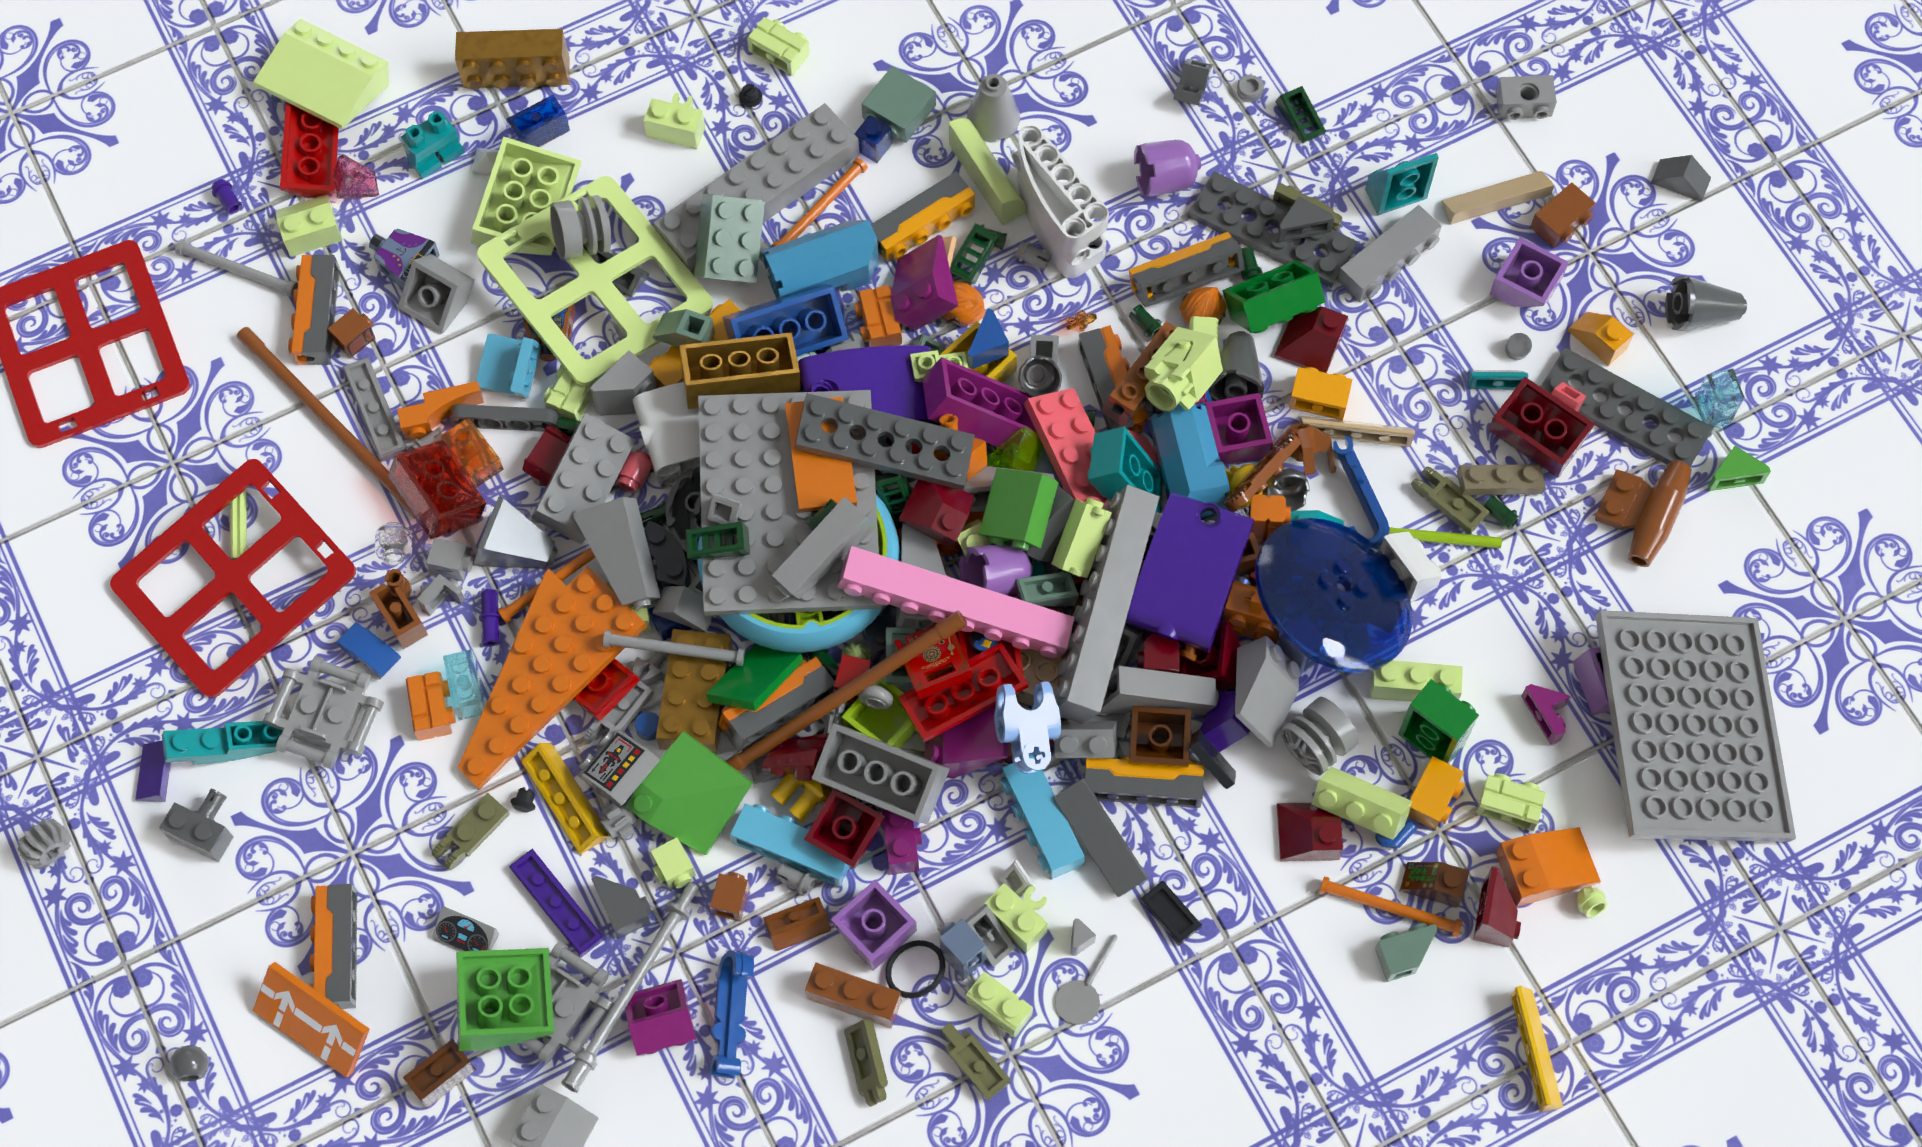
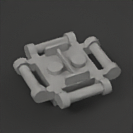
[262,655,384,769]
[520,941,613,1064]

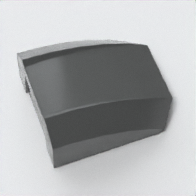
[1025,486,1075,563]

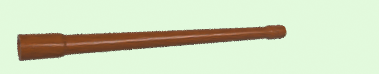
[236,327,426,519]
[725,610,968,772]

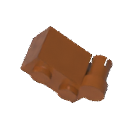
[369,569,428,650]

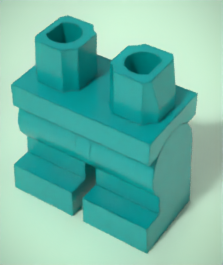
[400,110,465,179]

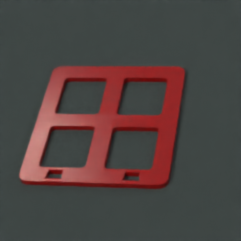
[0,240,190,448]
[110,459,356,698]

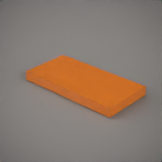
[785,397,857,513]

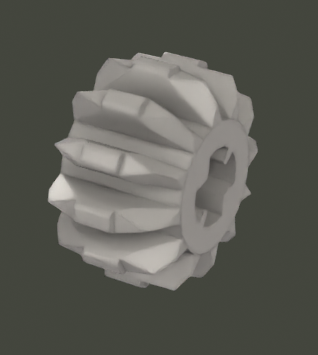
[17,818,72,869]

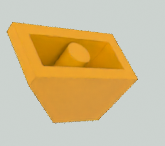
[1568,311,1634,366]

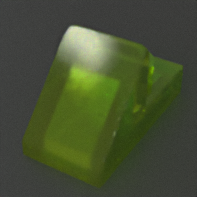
[987,426,1043,472]

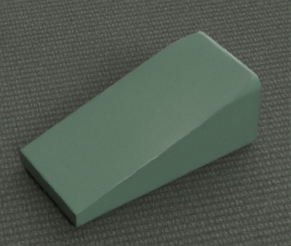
[1016,571,1079,607]

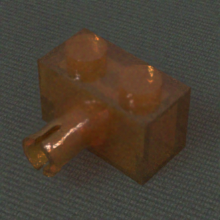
[441,417,504,488]

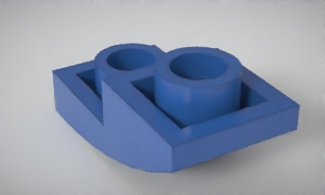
[335,622,401,679]

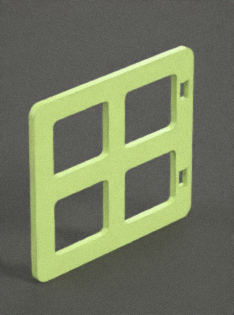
[477,176,713,386]

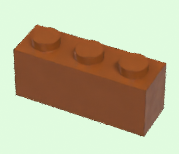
[805,962,902,1029]

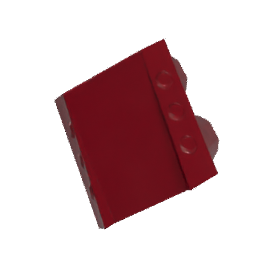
[522,425,571,487]
[761,733,829,781]

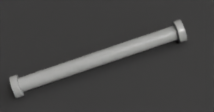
[175,239,299,298]
[603,630,745,666]

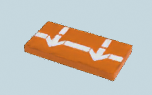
[252,962,370,1078]

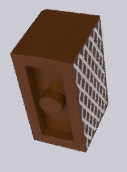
[402,1039,476,1108]

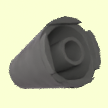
[1665,276,1747,331]
[1208,331,1264,401]

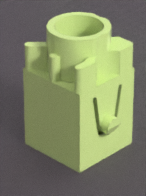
[1144,327,1223,411]

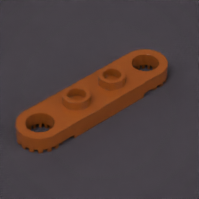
[1223,433,1301,512]

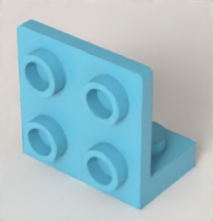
[476,333,542,399]

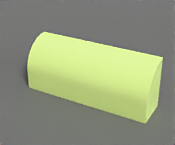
[948,118,1026,226]

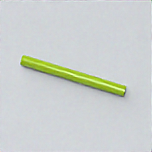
[1389,527,1502,549]

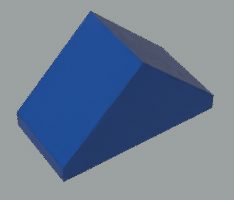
[967,308,1009,369]

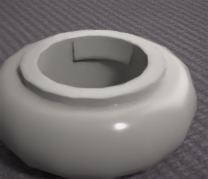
[858,685,894,709]

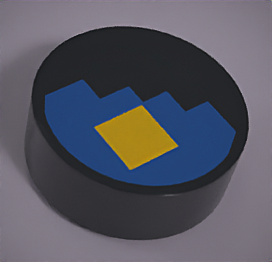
[970,631,1000,655]

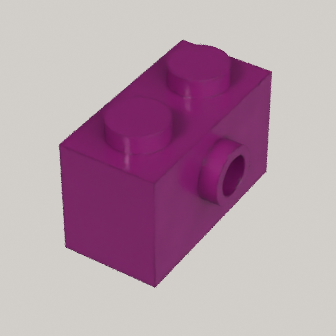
[882,808,922,875]

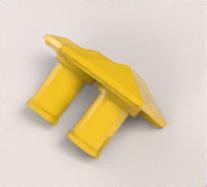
[770,774,831,822]

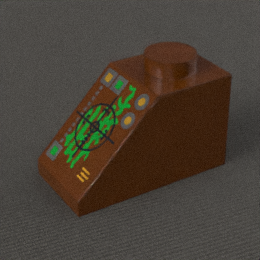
[1399,862,1470,908]

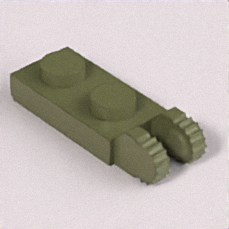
[1411,466,1489,534]
[431,792,510,870]

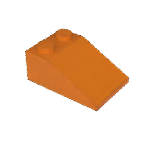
[1495,827,1601,908]

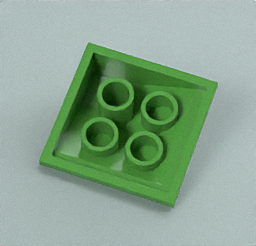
[625,731,753,855]
[456,948,554,1051]

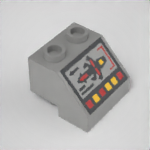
[577,730,660,806]

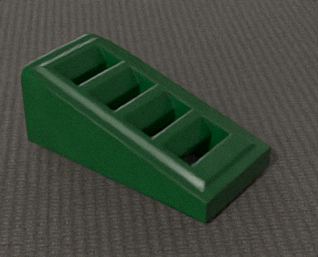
[1275,86,1327,144]
[950,223,1000,284]
[875,472,912,529]
[686,521,750,559]

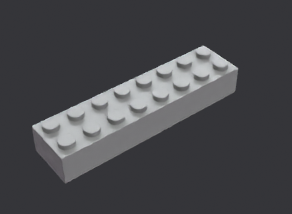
[654,103,860,273]
[1053,485,1160,724]

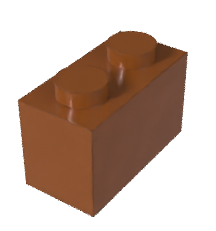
[1530,182,1596,248]

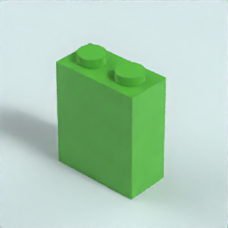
[979,468,1059,551]

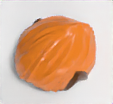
[941,282,986,327]
[1179,287,1226,327]

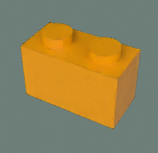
[1289,367,1353,420]
[1408,756,1465,830]

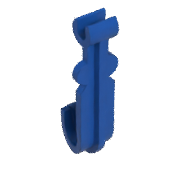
[1333,436,1390,551]
[710,950,754,1079]

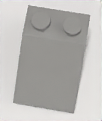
[1235,636,1300,747]

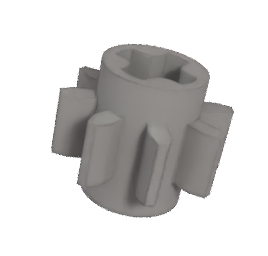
[600,802,637,840]

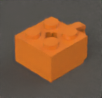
[1222,580,1290,645]

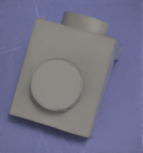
[417,574,465,616]

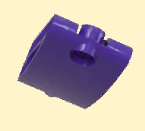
[798,345,941,444]
[1125,492,1254,653]

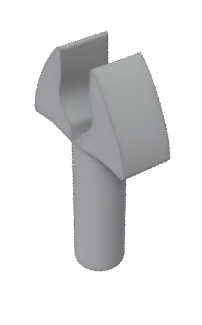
[633,638,671,686]

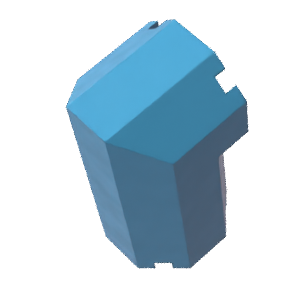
[761,220,879,299]
[1149,404,1230,519]

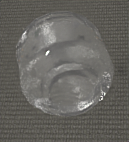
[375,522,412,565]

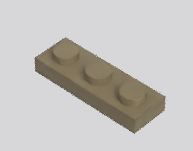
[1456,464,1546,495]

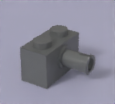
[159,788,234,862]

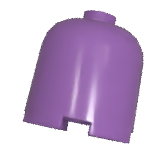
[1134,139,1201,197]
[959,543,1033,597]

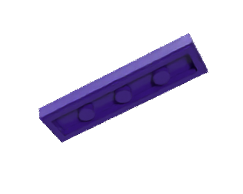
[509,848,605,958]

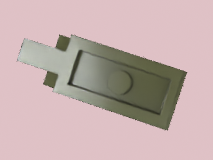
[941,1022,1011,1102]

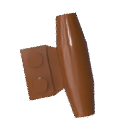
[1595,460,1692,567]

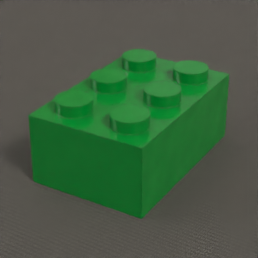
[1222,260,1326,333]
[1398,679,1479,764]

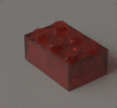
[388,440,487,540]

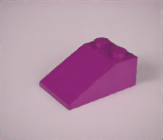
[891,235,958,330]
[924,705,1008,779]

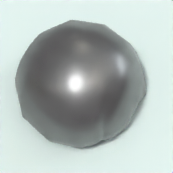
[1018,355,1062,397]
[1266,468,1310,511]

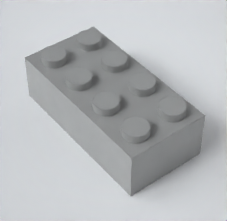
[531,413,636,544]
[812,723,949,824]

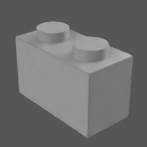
[1054,721,1118,758]

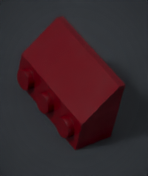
[1488,377,1595,478]

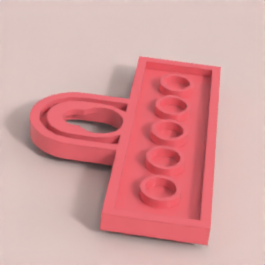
[1024,388,1157,508]

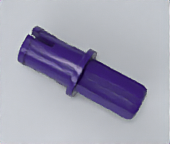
[479,589,502,647]

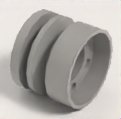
[550,195,611,261]
[1281,696,1359,776]

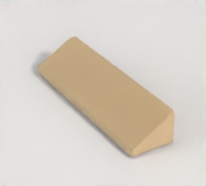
[1441,171,1554,224]
[1300,416,1415,447]

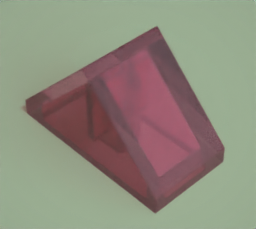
[333,154,379,199]

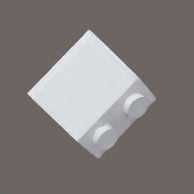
[1377,531,1442,604]

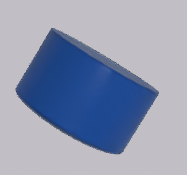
[635,711,659,741]

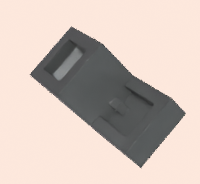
[1173,58,1213,106]

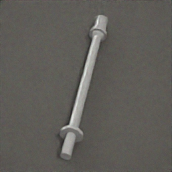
[561,882,699,1093]

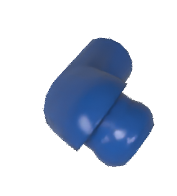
[1375,820,1417,849]

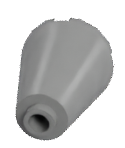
[967,74,1020,143]

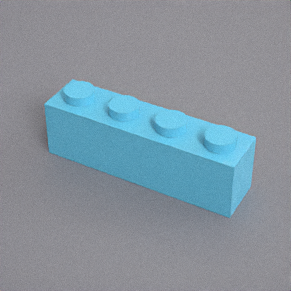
[999,755,1085,879]
[730,803,850,888]

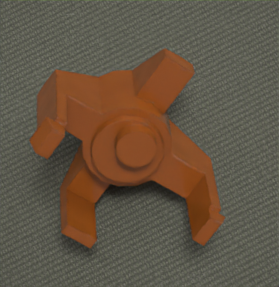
[1272,424,1337,475]

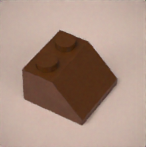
[1129,706,1191,767]

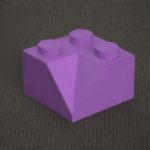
[1489,237,1569,307]
[831,879,917,971]

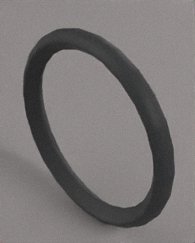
[885,940,946,999]

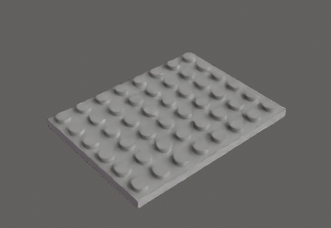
[698,390,881,616]
[1595,610,1796,842]

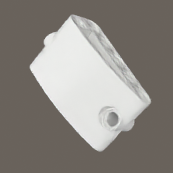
[1012,125,1109,278]
[633,382,700,489]

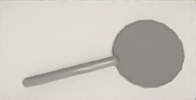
[1055,934,1118,1025]

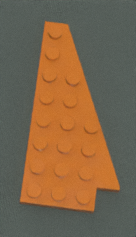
[457,566,648,790]

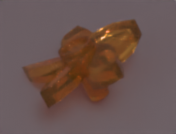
[1065,310,1097,332]

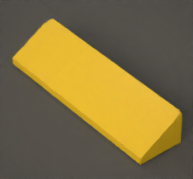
[521,743,609,854]
[1510,986,1563,1112]

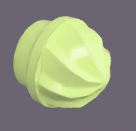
[842,643,871,660]
[1576,886,1608,917]

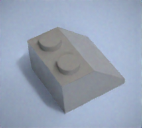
[397,254,475,333]
[590,350,657,416]
[510,1084,599,1147]

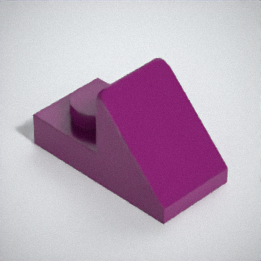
[1521,684,1571,745]

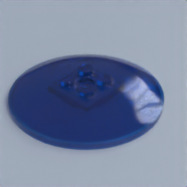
[1255,518,1413,673]

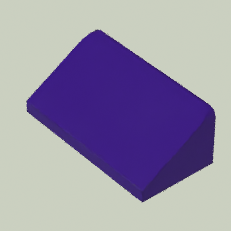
[135,740,171,802]

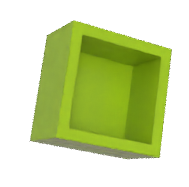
[842,678,916,749]

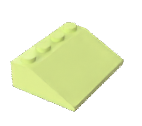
[253,18,389,129]
[471,137,582,256]

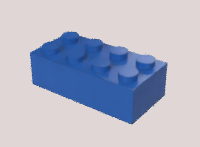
[722,284,849,356]

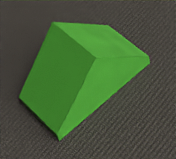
[1708,446,1771,491]

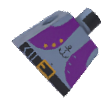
[369,228,440,289]

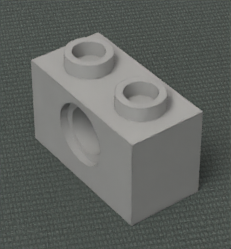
[1495,75,1557,120]

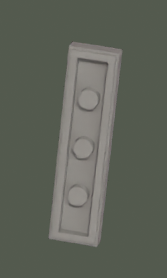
[342,357,407,462]

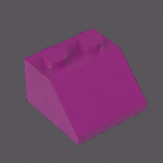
[625,979,696,1056]

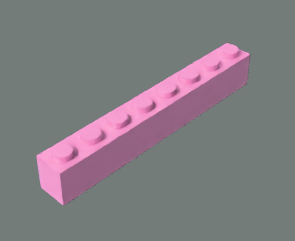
[837,546,1075,658]

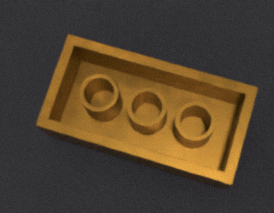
[455,28,570,90]
[679,332,801,409]
[656,629,733,755]

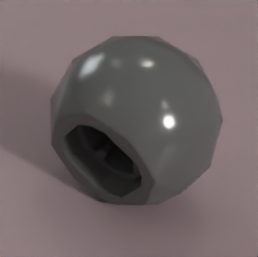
[169,1045,209,1082]

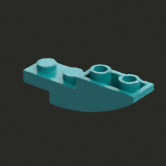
[162,721,283,765]

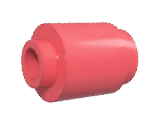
[616,450,653,493]

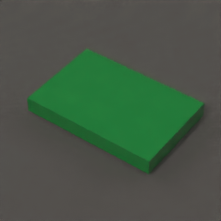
[706,645,803,711]

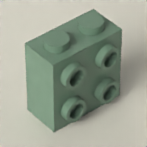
[861,66,936,143]

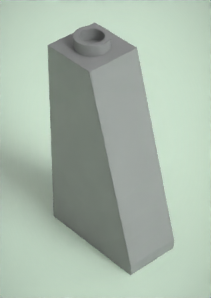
[574,497,661,610]
[772,497,877,599]
[896,524,946,631]
[1100,666,1219,715]

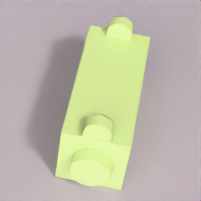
[1051,497,1112,578]

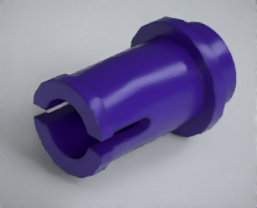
[211,179,242,215]

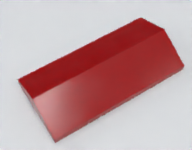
[280,102,339,198]
[898,642,1029,742]

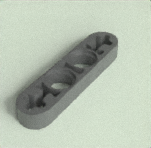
[450,404,560,432]

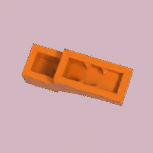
[397,381,484,440]

